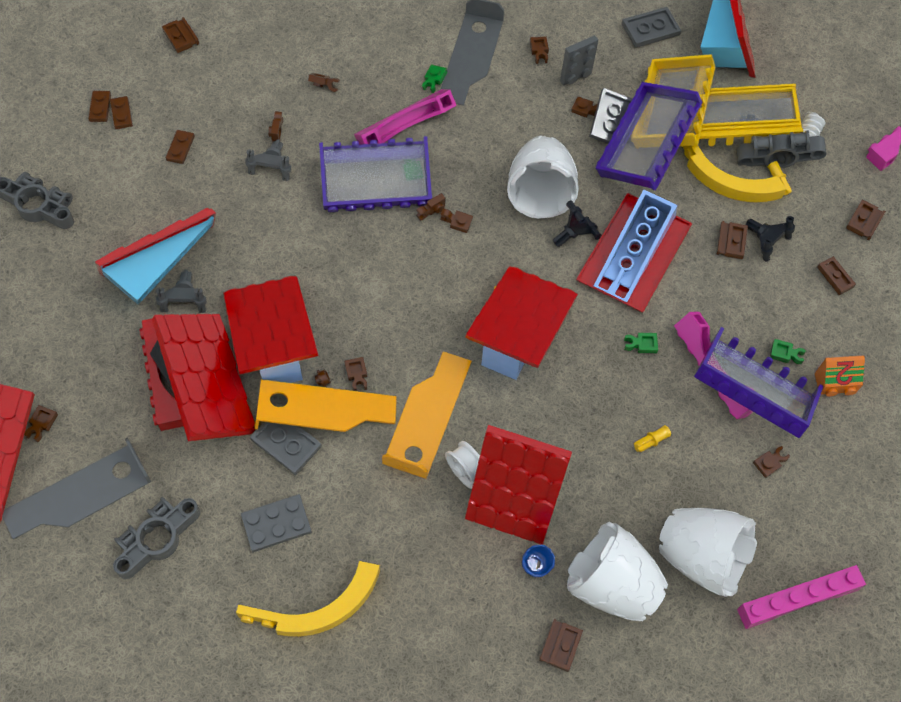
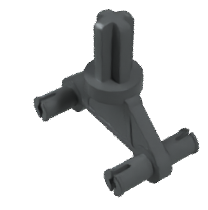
[245,139,291,181]
[156,270,207,313]

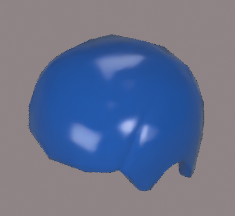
[521,545,555,577]

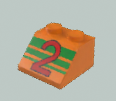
[815,356,865,397]

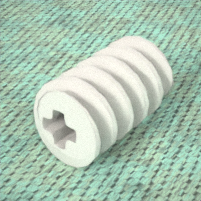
[801,112,825,137]

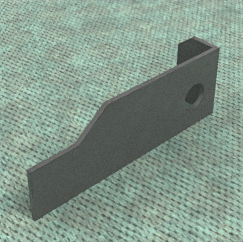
[440,0,504,106]
[2,437,151,539]

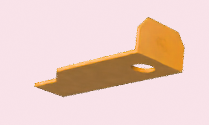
[382,351,472,479]
[255,379,397,432]

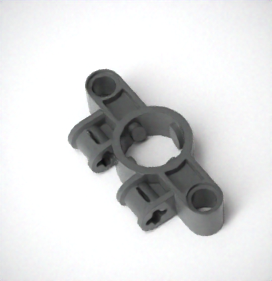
[736,130,827,168]
[0,172,74,229]
[113,497,200,579]

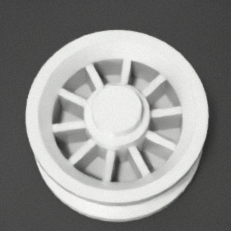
[445,441,480,489]

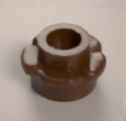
[315,369,331,387]

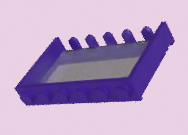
[595,82,702,191]
[319,136,432,212]
[694,327,823,438]

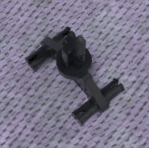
[553,200,602,247]
[745,216,795,262]

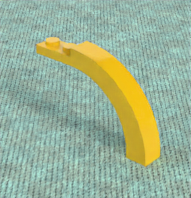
[682,146,786,202]
[236,561,380,636]

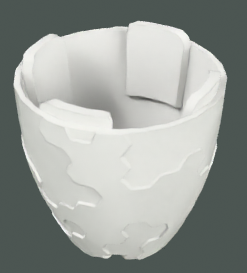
[507,136,579,219]
[659,508,757,597]
[567,522,668,621]

